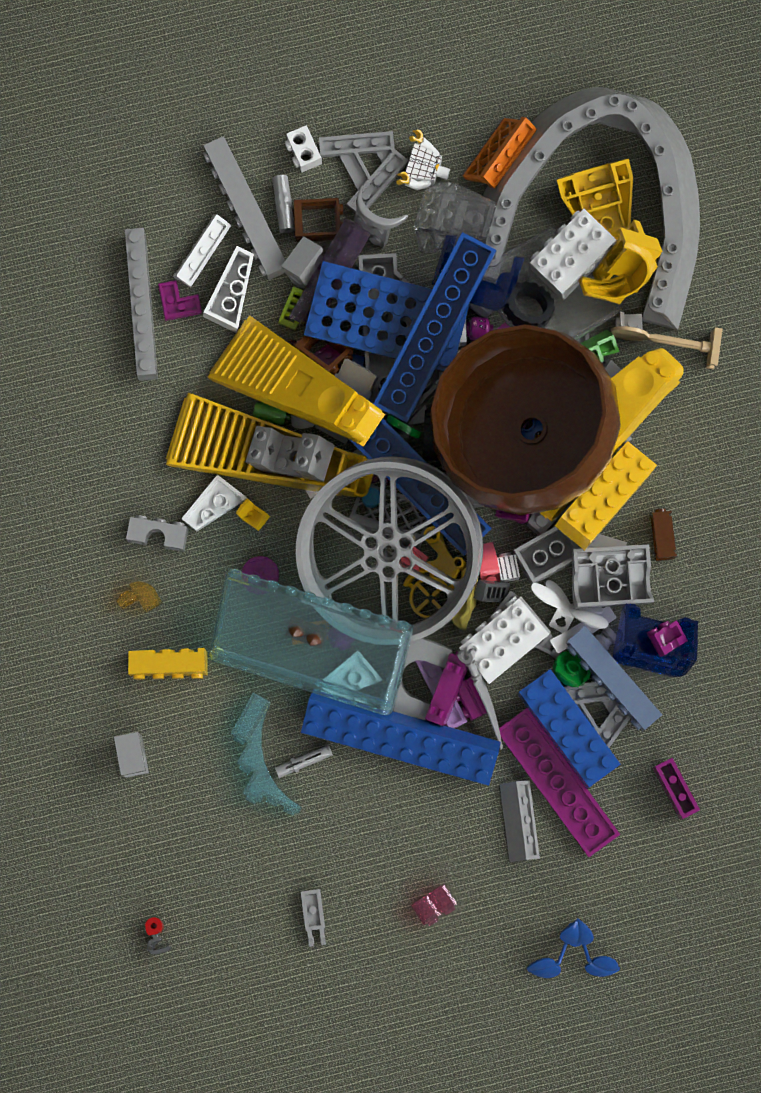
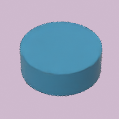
[362,488,380,508]

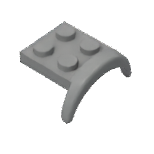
[352,187,408,248]

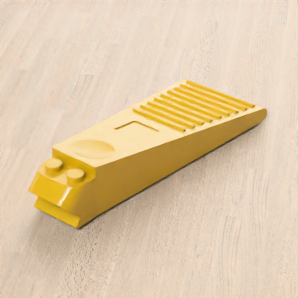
[207,315,385,447]
[536,348,684,522]
[166,393,373,497]

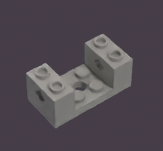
[245,426,335,482]

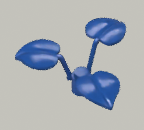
[526,918,620,978]

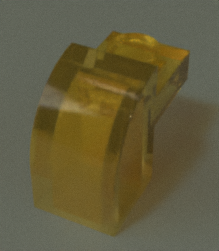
[116,581,163,613]

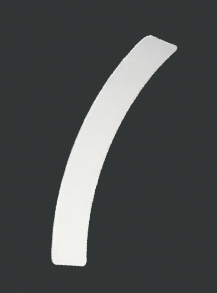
[550,607,616,653]

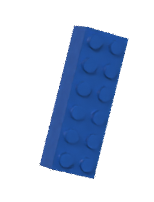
[518,669,621,789]

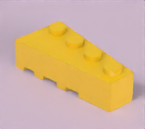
[128,648,208,680]

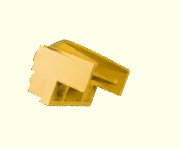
[579,220,662,304]

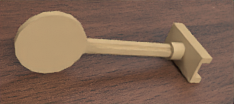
[611,326,723,369]

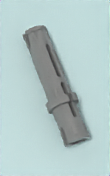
[275,745,333,779]

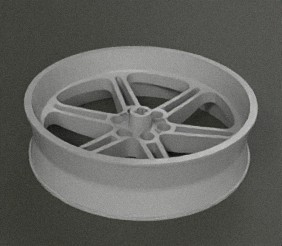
[296,456,483,644]

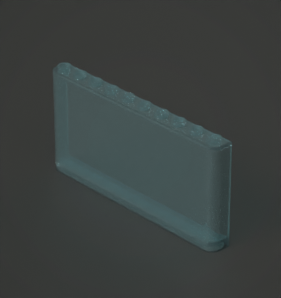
[209,569,414,715]

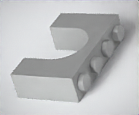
[379,638,453,720]

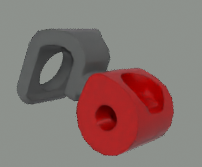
[145,917,171,955]

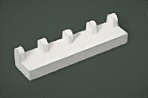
[173,214,231,287]

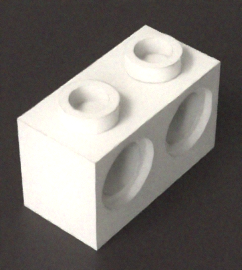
[285,125,322,172]

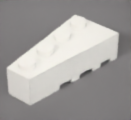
[203,246,254,333]

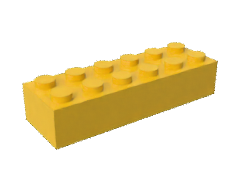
[555,441,657,551]

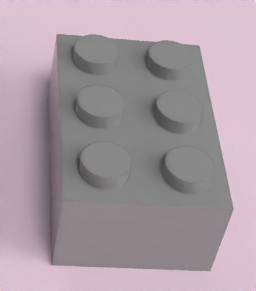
[513,527,580,586]

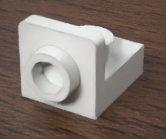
[615,312,643,330]

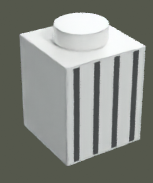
[497,553,520,582]

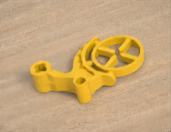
[403,526,466,619]

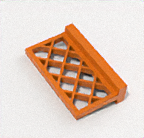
[463,117,537,189]

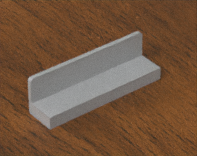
[500,781,540,862]

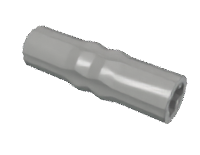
[272,175,295,233]

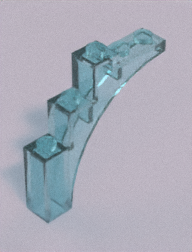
[231,692,302,816]

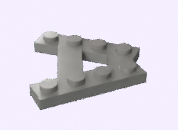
[319,131,409,213]
[564,682,630,748]

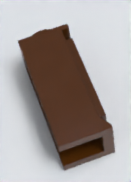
[650,509,677,561]

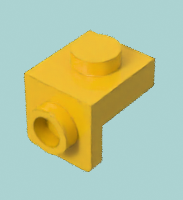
[236,499,270,531]

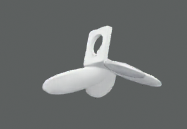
[531,580,609,633]

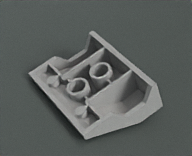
[572,544,654,609]

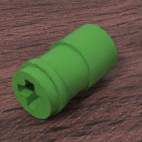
[253,401,291,426]

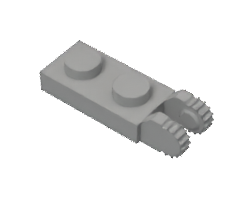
[301,889,326,947]

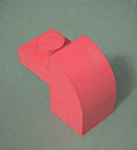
[479,542,500,588]

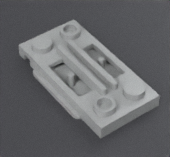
[315,359,379,444]

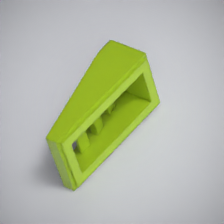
[278,287,311,330]

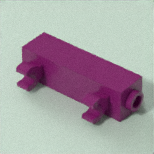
[425,651,468,726]

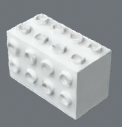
[530,209,617,301]
[459,596,551,684]

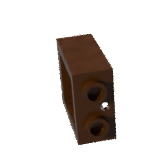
[294,198,344,242]
[294,336,353,376]

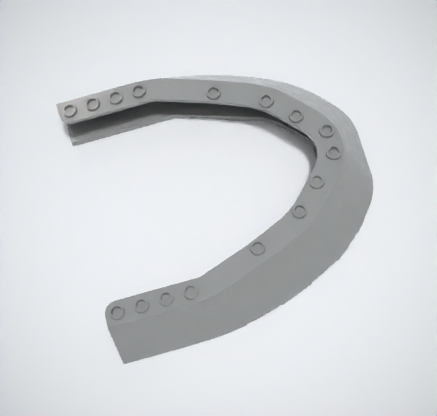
[470,87,700,331]

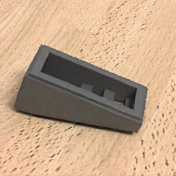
[474,579,510,602]

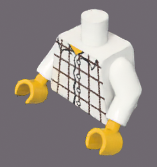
[396,130,450,190]

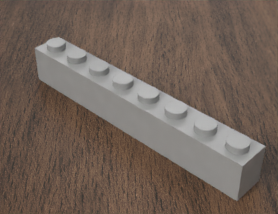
[202,136,285,281]
[125,228,158,381]

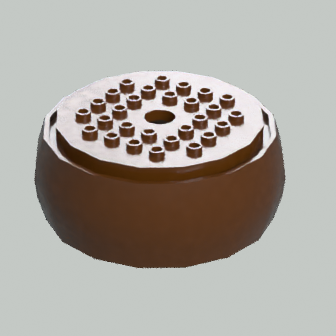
[430,325,621,515]

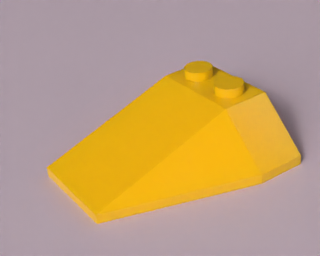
[556,159,633,240]

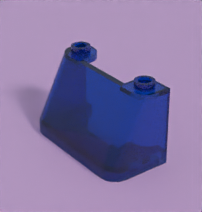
[613,603,698,677]

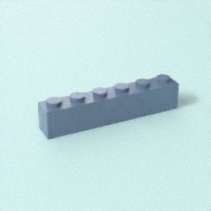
[566,626,662,731]

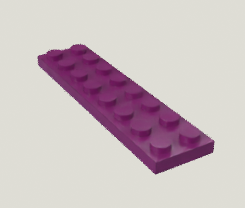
[499,708,621,858]

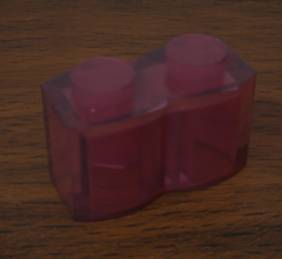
[411,884,457,926]

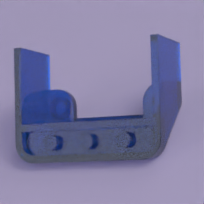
[432,234,525,311]

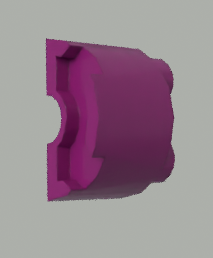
[647,620,688,657]

